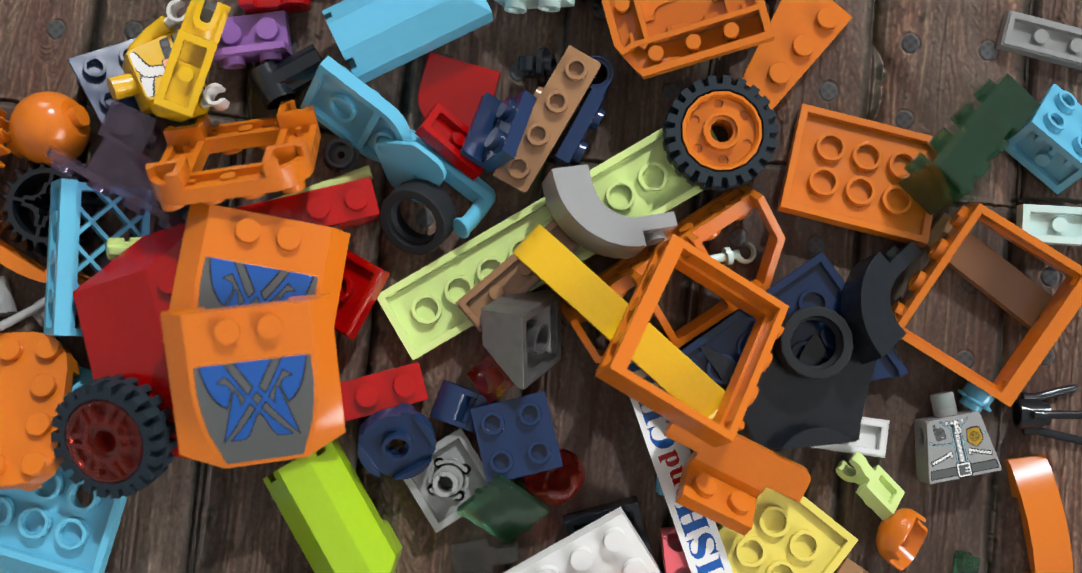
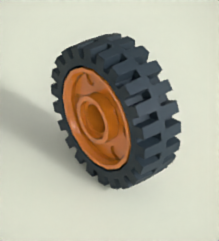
[662,75,779,192]

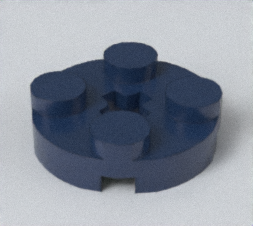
[358,403,436,480]

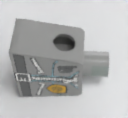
[914,391,1002,484]

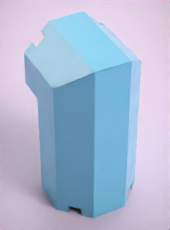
[322,0,493,83]

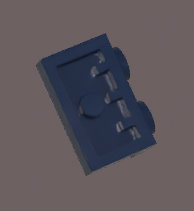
[460,90,536,173]

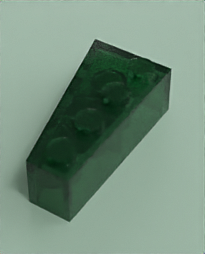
[898,73,1041,215]

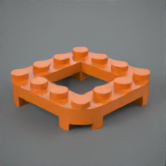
[145,100,321,212]

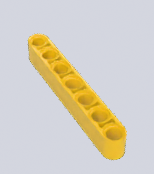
[512,224,726,420]

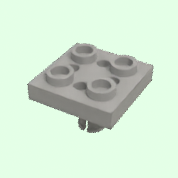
[404,428,501,533]

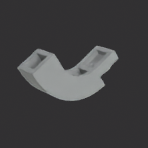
[541,164,678,259]

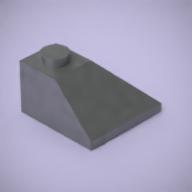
[479,289,561,389]

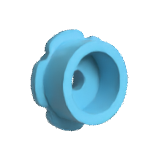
[957,381,995,413]

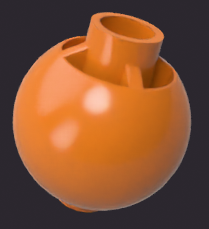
[6,91,90,166]

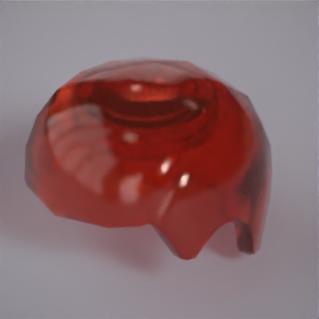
[522,448,585,505]

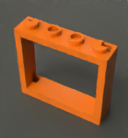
[891,203,1082,407]
[594,233,789,447]

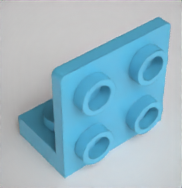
[1000,84,1082,195]

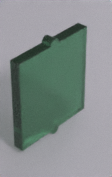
[457,474,550,544]

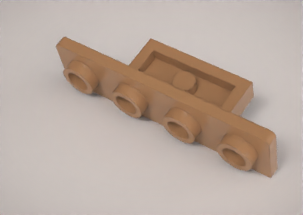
[493,45,601,194]

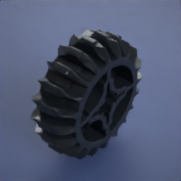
[0,161,106,257]

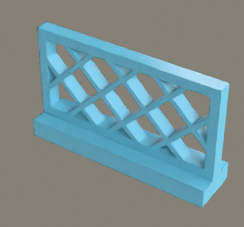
[43,178,151,336]

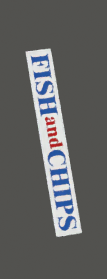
[627,361,733,573]

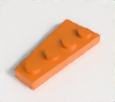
[741,0,853,110]

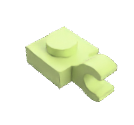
[835,451,905,520]

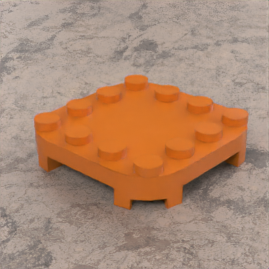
[0,332,80,491]

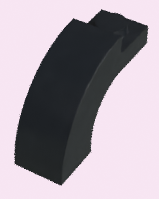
[841,241,922,365]

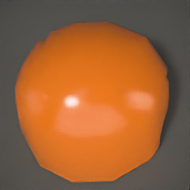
[875,508,928,571]

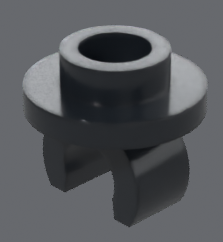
[518,47,557,85]

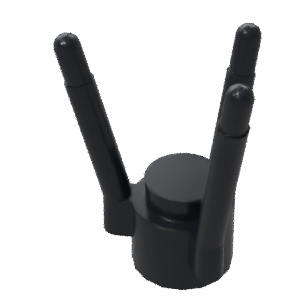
[1011,384,1082,445]

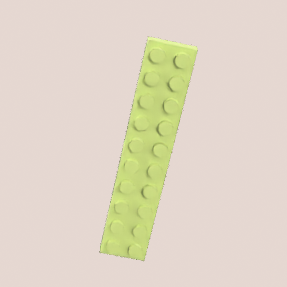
[377,128,719,361]

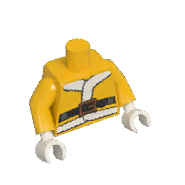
[107,0,230,123]

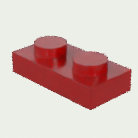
[415,102,484,181]

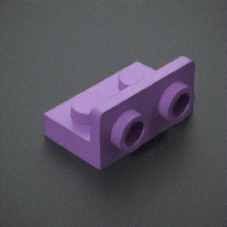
[213,10,293,70]

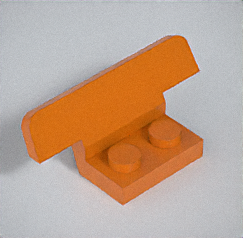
[664,422,811,536]

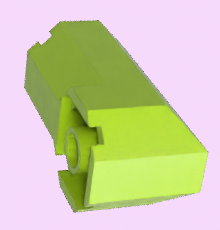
[263,438,402,573]

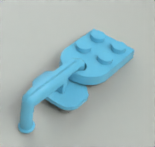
[300,56,496,238]

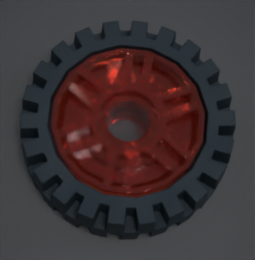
[51,375,177,499]

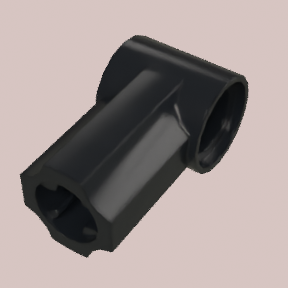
[249,44,323,110]

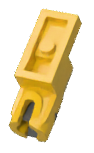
[153,0,231,118]

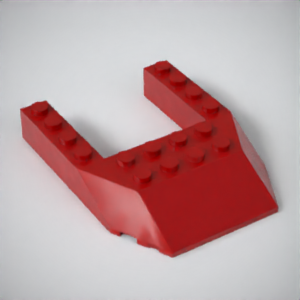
[73,177,428,461]

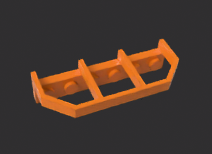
[560,184,786,364]

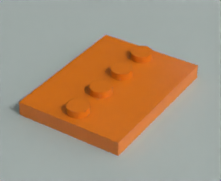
[777,103,947,248]

